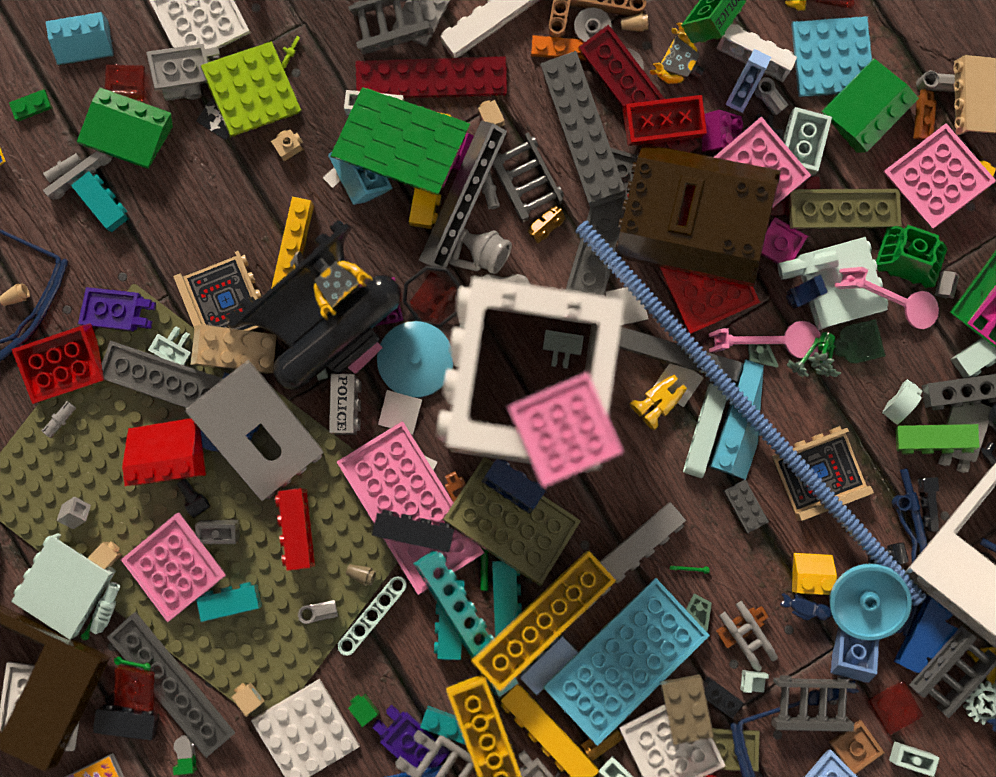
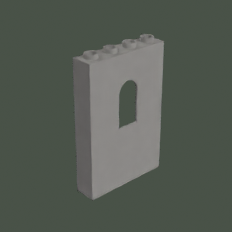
[186,360,323,501]

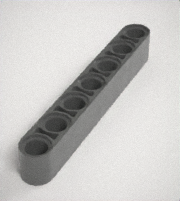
[617,327,743,382]

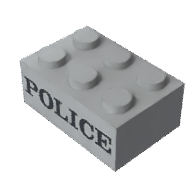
[329,374,362,435]

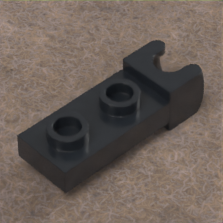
[917,477,939,531]

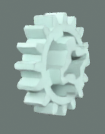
[963,681,996,725]

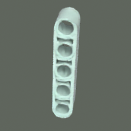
[683,383,726,478]
[338,576,407,655]

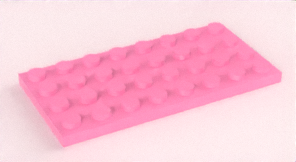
[337,421,484,594]

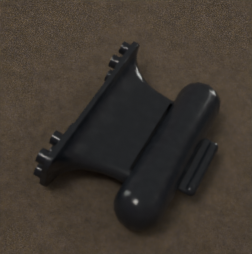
[225,220,402,390]

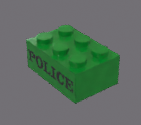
[681,0,746,44]

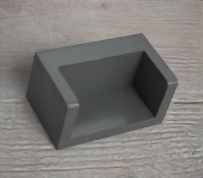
[196,520,240,544]

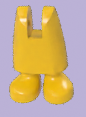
[630,375,687,430]

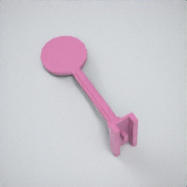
[834,267,939,329]
[709,321,820,359]

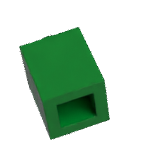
[348,694,379,727]

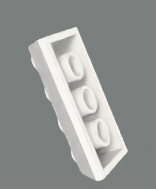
[716,24,797,82]

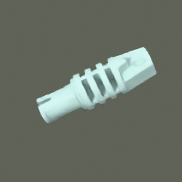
[90,582,120,634]

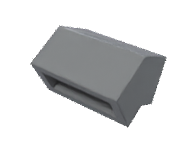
[935,271,959,298]

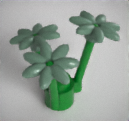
[787,332,841,377]

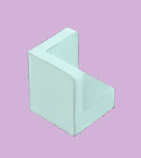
[740,670,769,693]

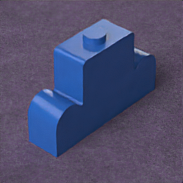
[893,594,958,673]

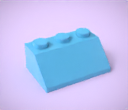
[46,12,114,65]
[328,152,392,205]

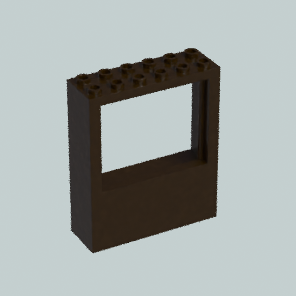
[0,604,110,771]

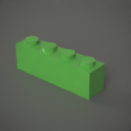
[895,424,980,454]

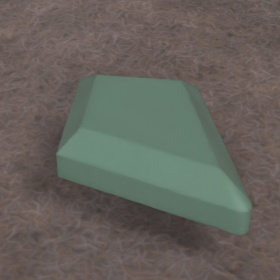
[748,344,778,368]
[686,594,712,632]

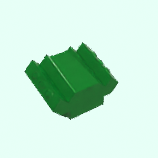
[876,225,948,288]

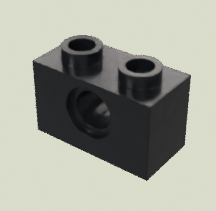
[703,676,744,719]

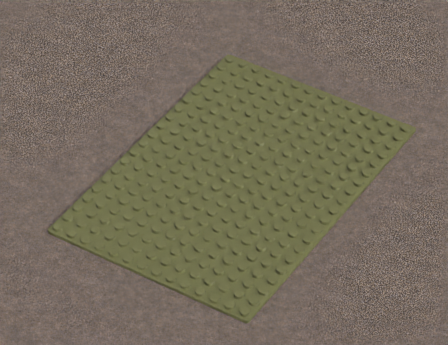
[0,284,398,718]

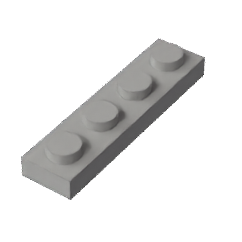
[43,151,113,200]

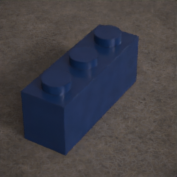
[481,458,545,514]

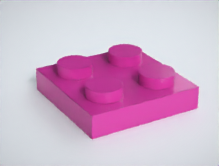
[761,217,808,264]

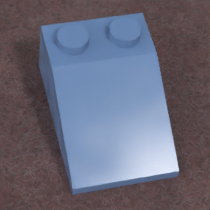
[831,626,879,683]

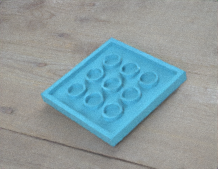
[791,17,872,97]

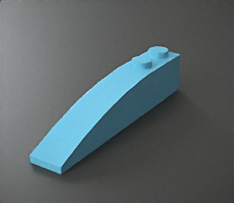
[709,359,764,479]

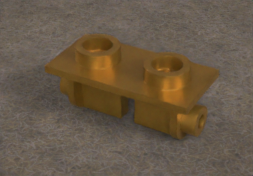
[528,206,566,243]
[581,727,624,761]

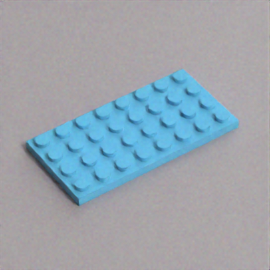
[542,578,710,746]

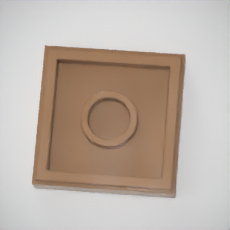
[829,720,884,774]

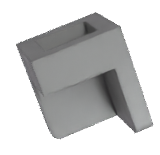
[57,497,91,529]

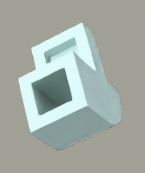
[882,379,922,425]

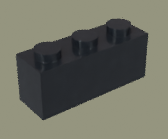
[93,704,159,740]

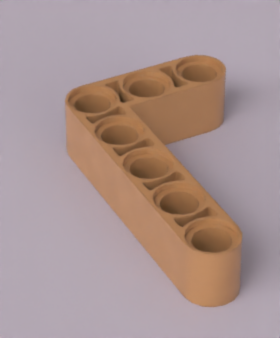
[548,0,646,38]

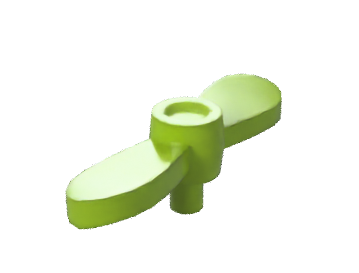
[282,36,300,68]

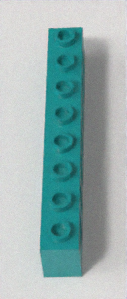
[413,551,518,697]

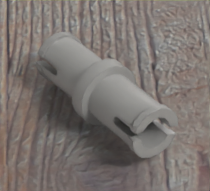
[43,153,82,183]
[481,171,500,209]
[41,401,77,438]

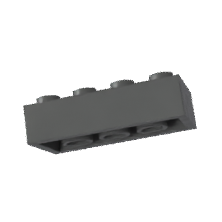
[723,479,769,533]

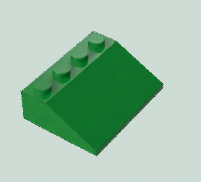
[821,58,919,153]
[77,88,173,169]

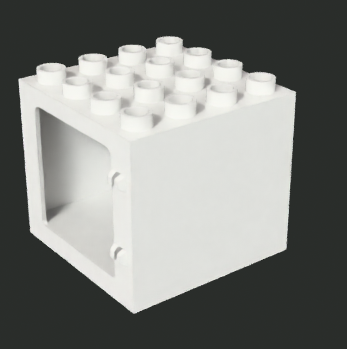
[437,277,624,473]

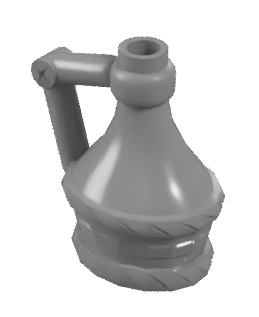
[449,228,512,274]

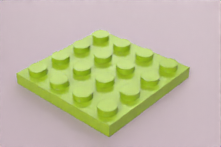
[200,41,301,137]

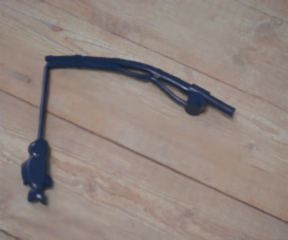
[0,229,68,362]
[780,468,927,636]
[731,680,859,777]

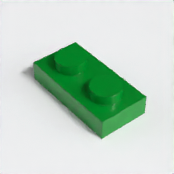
[9,89,53,122]

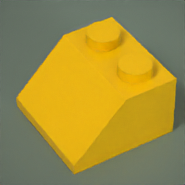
[792,553,837,595]

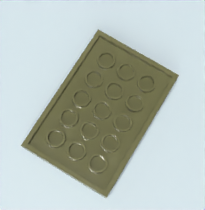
[442,457,580,586]

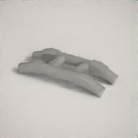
[719,601,778,672]

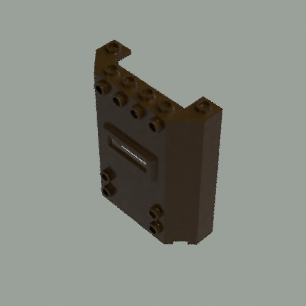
[615,144,781,287]

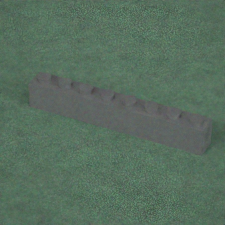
[419,121,507,268]

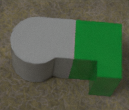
[173,735,197,776]

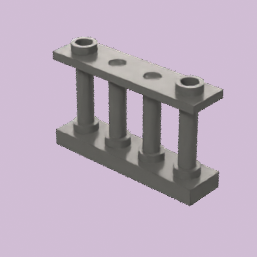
[348,0,434,55]
[492,132,564,223]
[909,626,996,718]
[771,675,856,731]

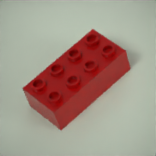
[623,95,707,146]
[275,488,315,571]

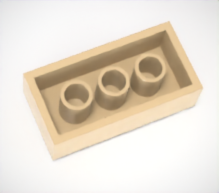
[191,324,276,374]

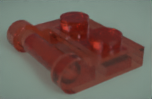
[105,65,145,100]

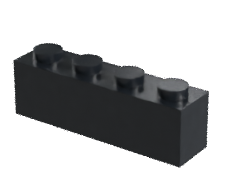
[372,509,454,552]

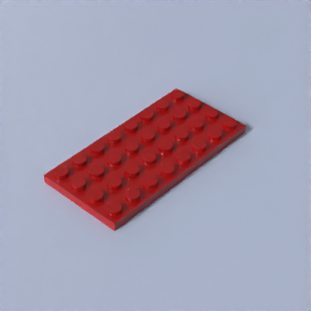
[627,185,760,334]

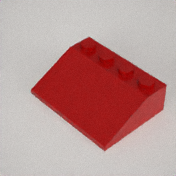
[11,323,104,404]
[122,418,206,486]

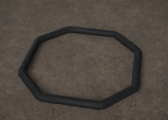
[403,266,462,327]

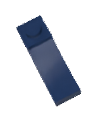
[786,275,828,309]

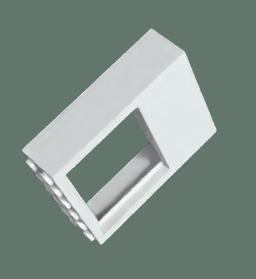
[905,464,996,648]

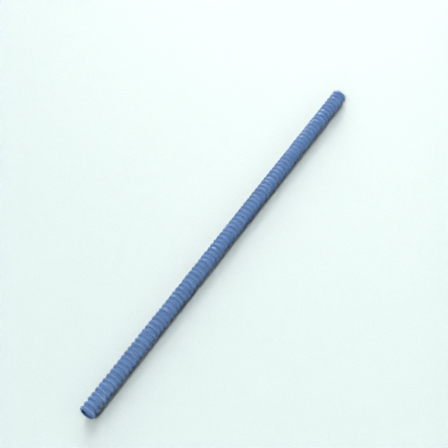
[575,221,927,606]

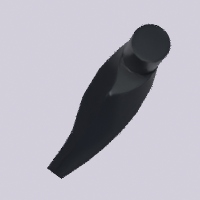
[982,442,996,467]

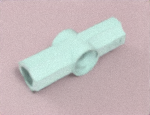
[778,250,839,280]

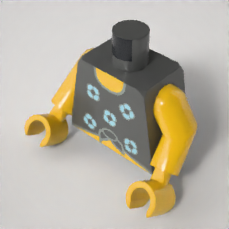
[650,23,705,84]
[313,258,372,320]

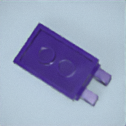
[78,287,156,332]
[373,704,450,768]

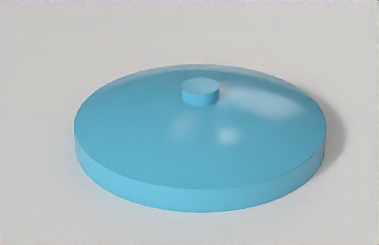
[377,321,454,398]
[830,564,912,640]

